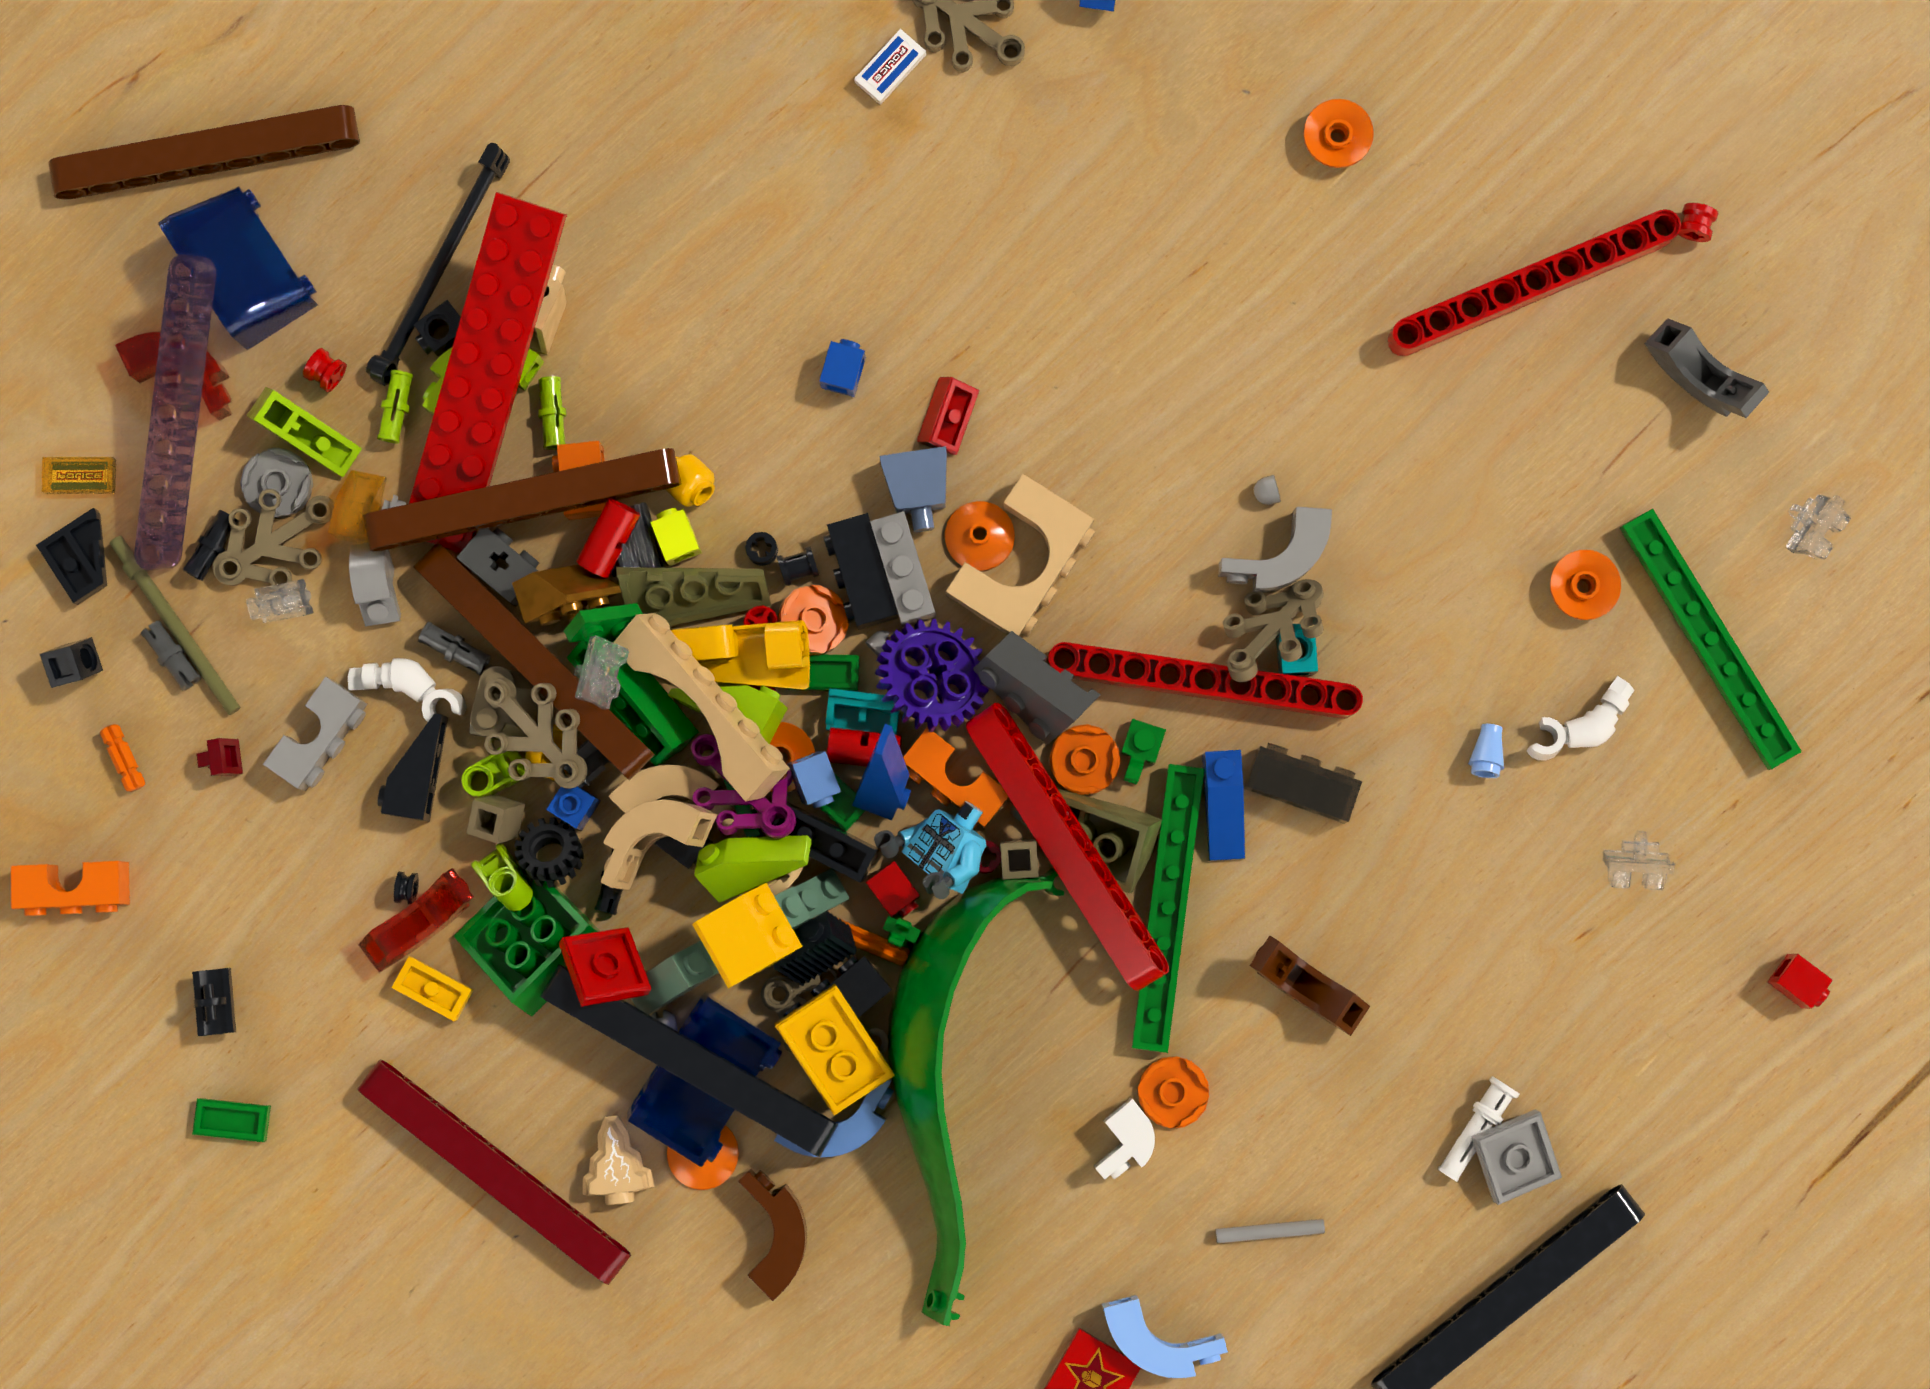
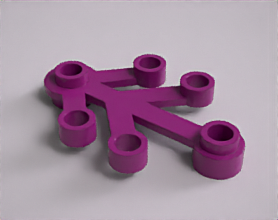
[691,734,796,838]

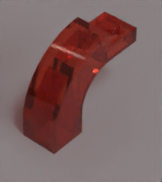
[115,332,232,420]
[358,868,474,973]

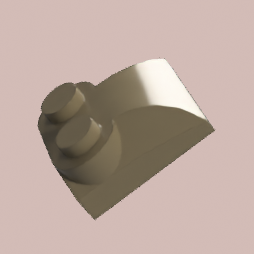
[469,664,546,741]

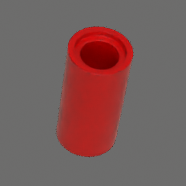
[576,498,641,578]
[827,727,902,767]

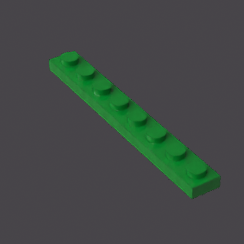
[1620,508,1802,770]
[1131,764,1204,1053]

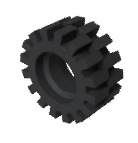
[514,817,584,888]

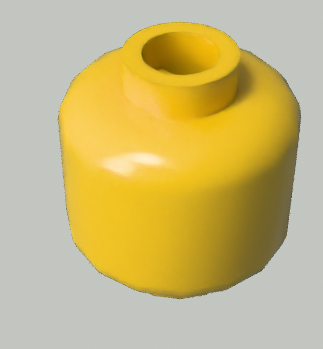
[665,454,715,507]

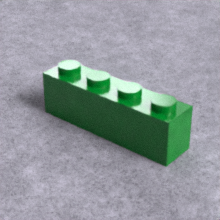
[566,636,699,766]

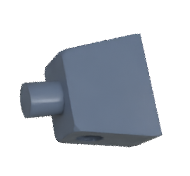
[879,446,947,532]

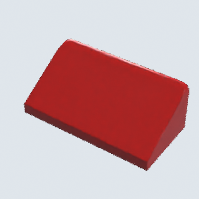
[917,377,980,455]

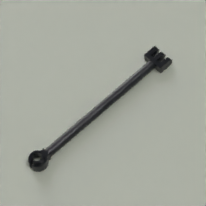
[366,143,510,386]

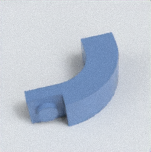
[774,1079,894,1157]

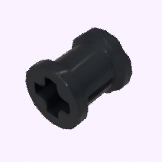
[776,546,819,586]

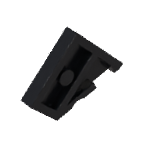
[36,508,108,605]

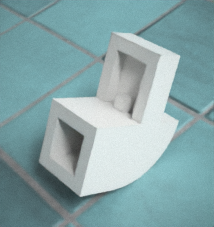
[1094,1098,1155,1179]

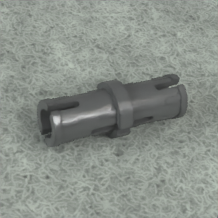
[141,621,201,691]
[418,622,491,676]

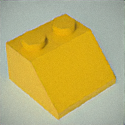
[692,883,803,989]

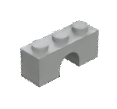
[870,511,936,628]
[263,677,368,791]

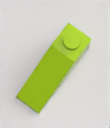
[247,387,362,478]
[668,685,788,744]
[694,835,812,903]

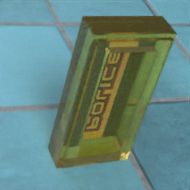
[41,457,116,494]

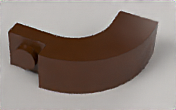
[1250,936,1370,1036]
[738,1169,807,1301]

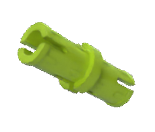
[377,370,413,444]
[538,376,567,450]

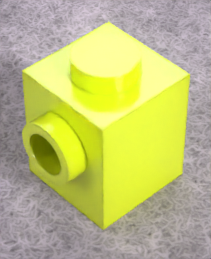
[650,508,702,566]

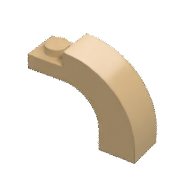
[608,765,736,826]
[600,800,717,890]

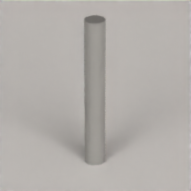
[1215,1219,1325,1244]

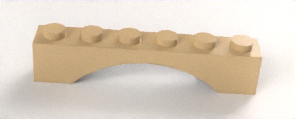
[611,613,790,802]

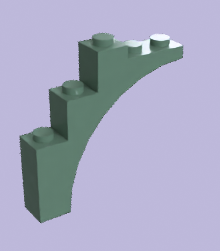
[631,868,850,1015]

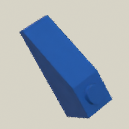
[852,724,911,820]
[1202,750,1245,861]

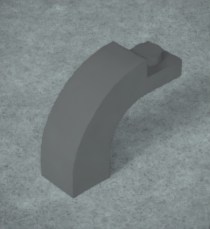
[1644,318,1769,418]

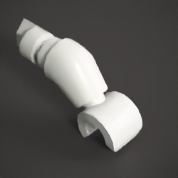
[348,658,467,722]
[1527,676,1635,760]

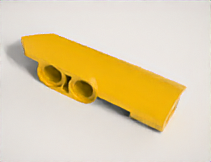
[671,620,810,690]

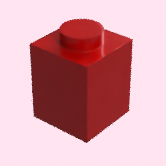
[866,861,921,918]
[1767,954,1833,1009]

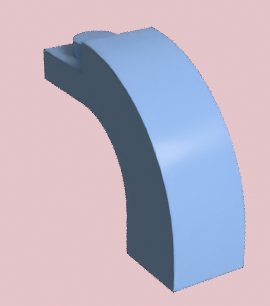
[1102,1295,1228,1378]

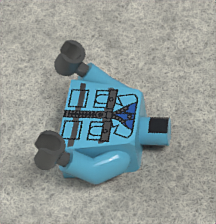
[874,801,987,899]

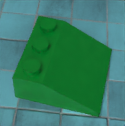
[454,869,600,1017]

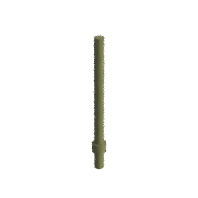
[109,536,241,715]

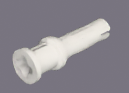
[1438,1076,1520,1182]

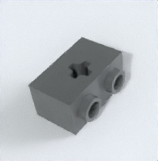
[456,527,540,607]

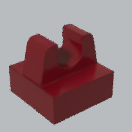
[196,738,243,776]

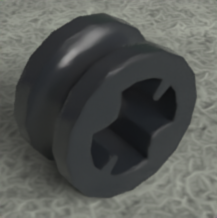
[745,532,778,566]
[394,871,419,905]

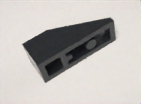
[378,713,448,822]

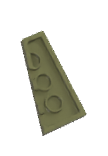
[616,567,771,626]

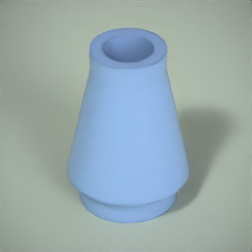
[1468,724,1504,778]

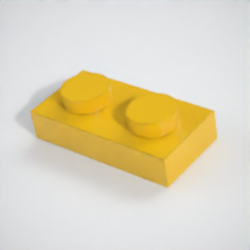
[391,956,474,1022]

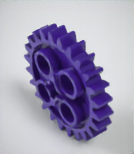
[875,618,989,732]

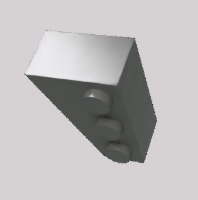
[973,631,1101,745]

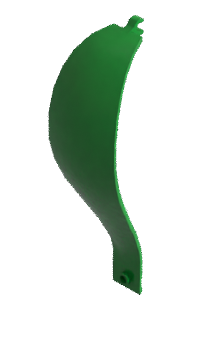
[888,868,1065,1326]

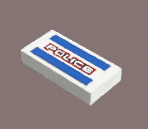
[854,29,926,105]

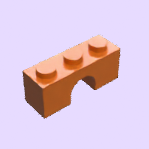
[903,727,1009,829]
[11,861,130,916]

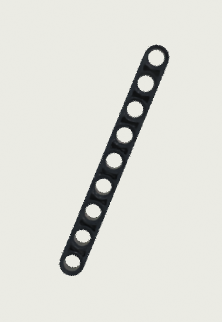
[540,964,838,1157]
[1371,1184,1645,1389]

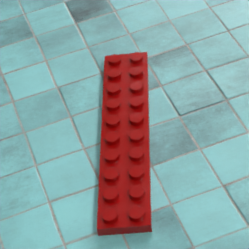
[409,192,567,553]

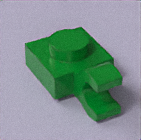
[1121,719,1166,785]
[883,916,921,948]

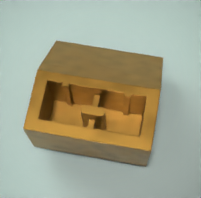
[512,564,621,626]

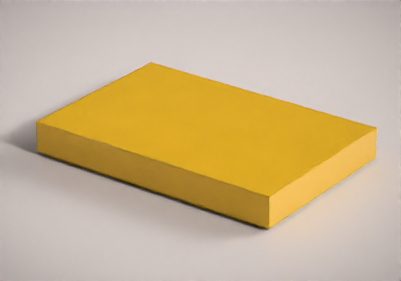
[774,984,895,1116]

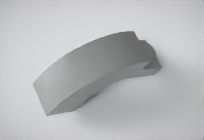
[1218,507,1332,593]

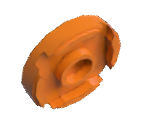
[778,585,849,655]
[1049,724,1120,795]
[1137,1056,1209,1128]

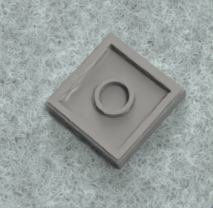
[1471,1109,1562,1205]

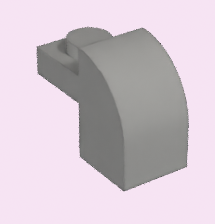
[349,543,401,627]

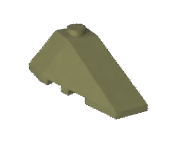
[1010,789,1162,894]

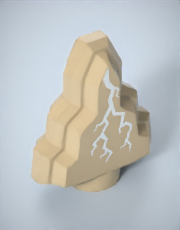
[583,1115,655,1205]

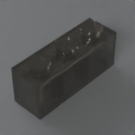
[1244,743,1362,824]

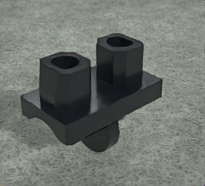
[192,968,236,1036]

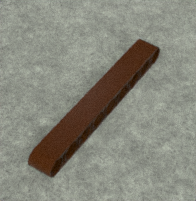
[48,105,360,199]
[363,448,682,552]
[413,542,655,780]

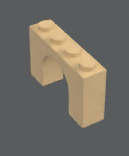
[946,474,1096,637]

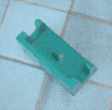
[825,688,900,735]

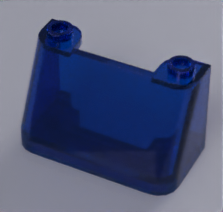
[158,187,318,350]
[627,992,782,1167]

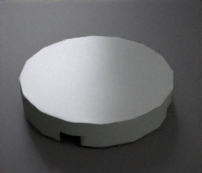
[240,448,313,519]

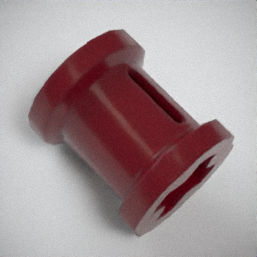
[979,840,1001,874]

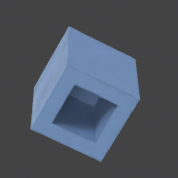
[787,751,841,808]

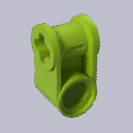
[461,747,525,798]
[471,843,533,911]

